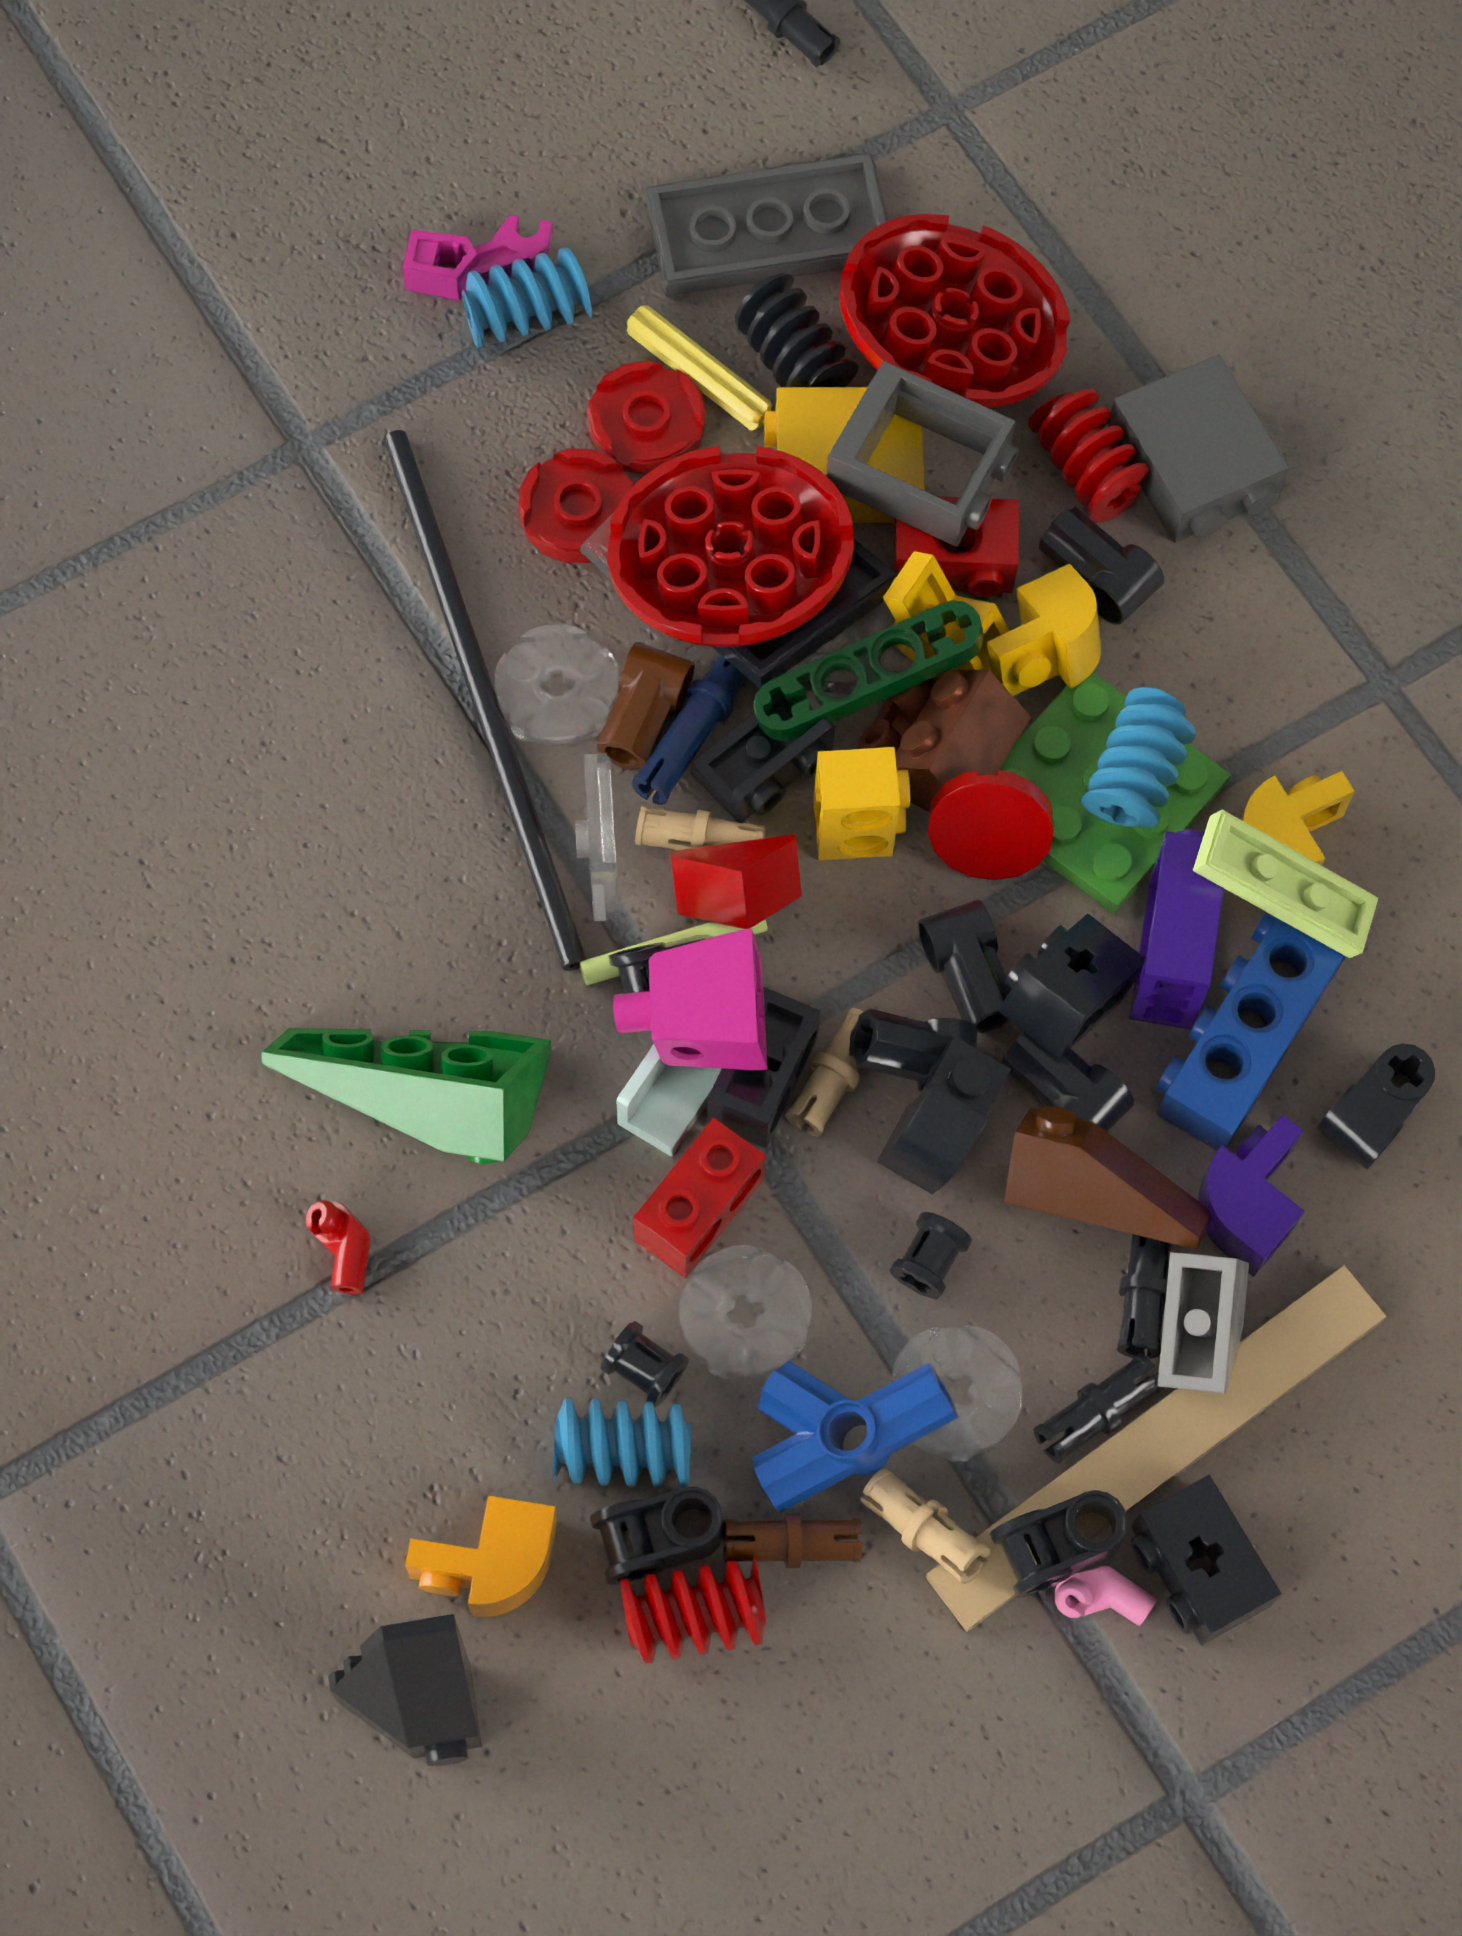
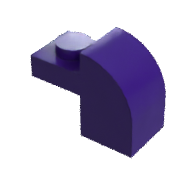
[1198,1115,1305,1277]

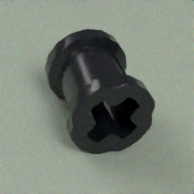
[890,1212,972,1299]
[600,1321,689,1407]

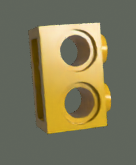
[813,747,910,861]

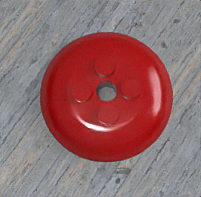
[839,214,1070,409]
[606,446,854,647]

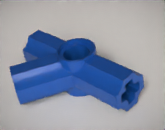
[752,1360,959,1513]

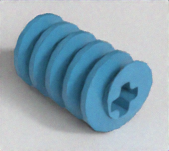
[462,247,592,349]
[1081,687,1197,828]
[553,1397,692,1489]

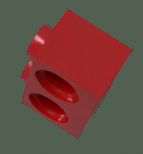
[633,1117,766,1279]

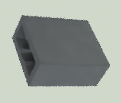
[1107,354,1289,543]

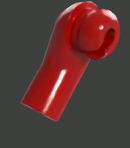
[305,1200,371,1295]

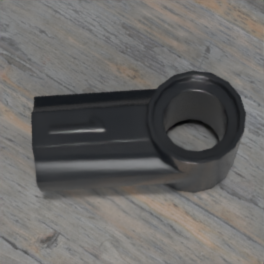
[1038,506,1164,625]
[918,899,1012,1033]
[849,1008,977,1092]
[1001,1032,1134,1132]

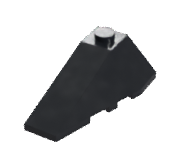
[328,1614,482,1766]

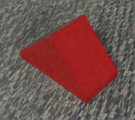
[670,834,802,929]

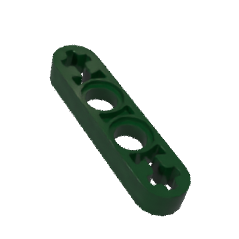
[753,600,984,741]

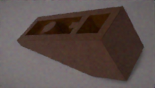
[1004,1106,1210,1250]

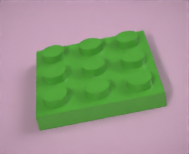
[1000,672,1231,915]

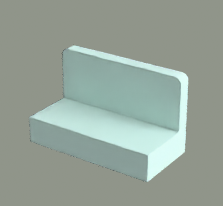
[616,1044,722,1157]

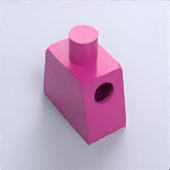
[613,929,767,1070]

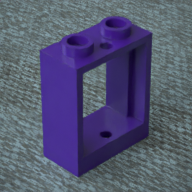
[1129,829,1224,1030]

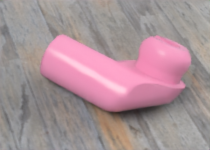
[1055,1565,1158,1627]

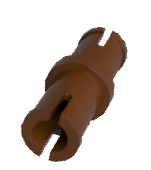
[723,1513,863,1568]

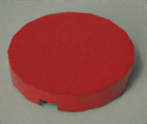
[587,360,706,475]
[518,449,634,563]
[927,770,1055,880]

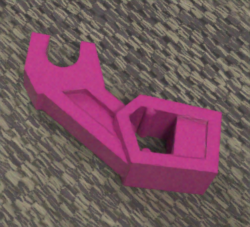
[402,215,553,301]

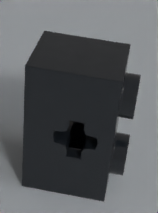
[998,913,1146,1059]
[1131,1474,1282,1646]

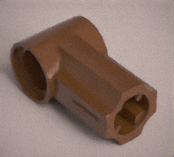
[597,641,695,771]

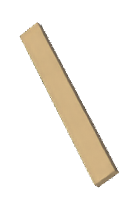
[926,1265,1387,1632]

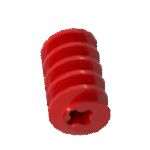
[1028,388,1150,523]
[620,1557,766,1664]

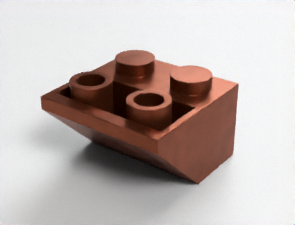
[857,669,1031,813]

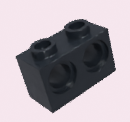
[707,987,821,1148]

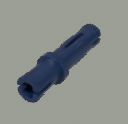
[631,654,747,805]

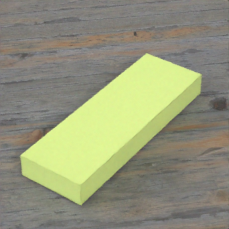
[1193,809,1378,958]

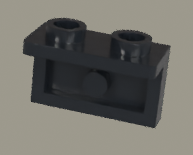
[691,698,835,823]

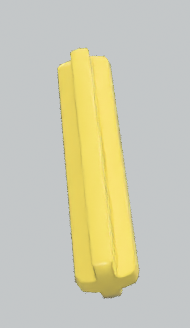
[627,305,772,431]

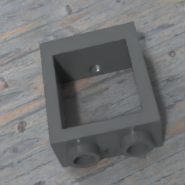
[826,361,1019,547]

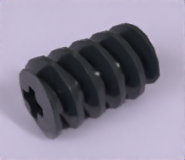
[735,273,859,387]

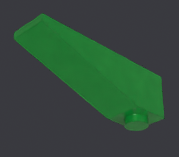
[261,1028,551,1164]

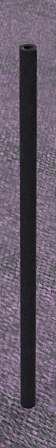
[383,430,586,971]

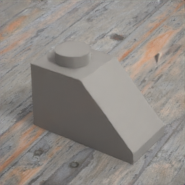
[1157,1252,1249,1394]

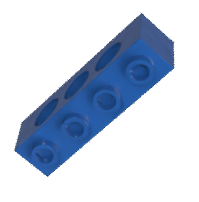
[1156,912,1346,1151]

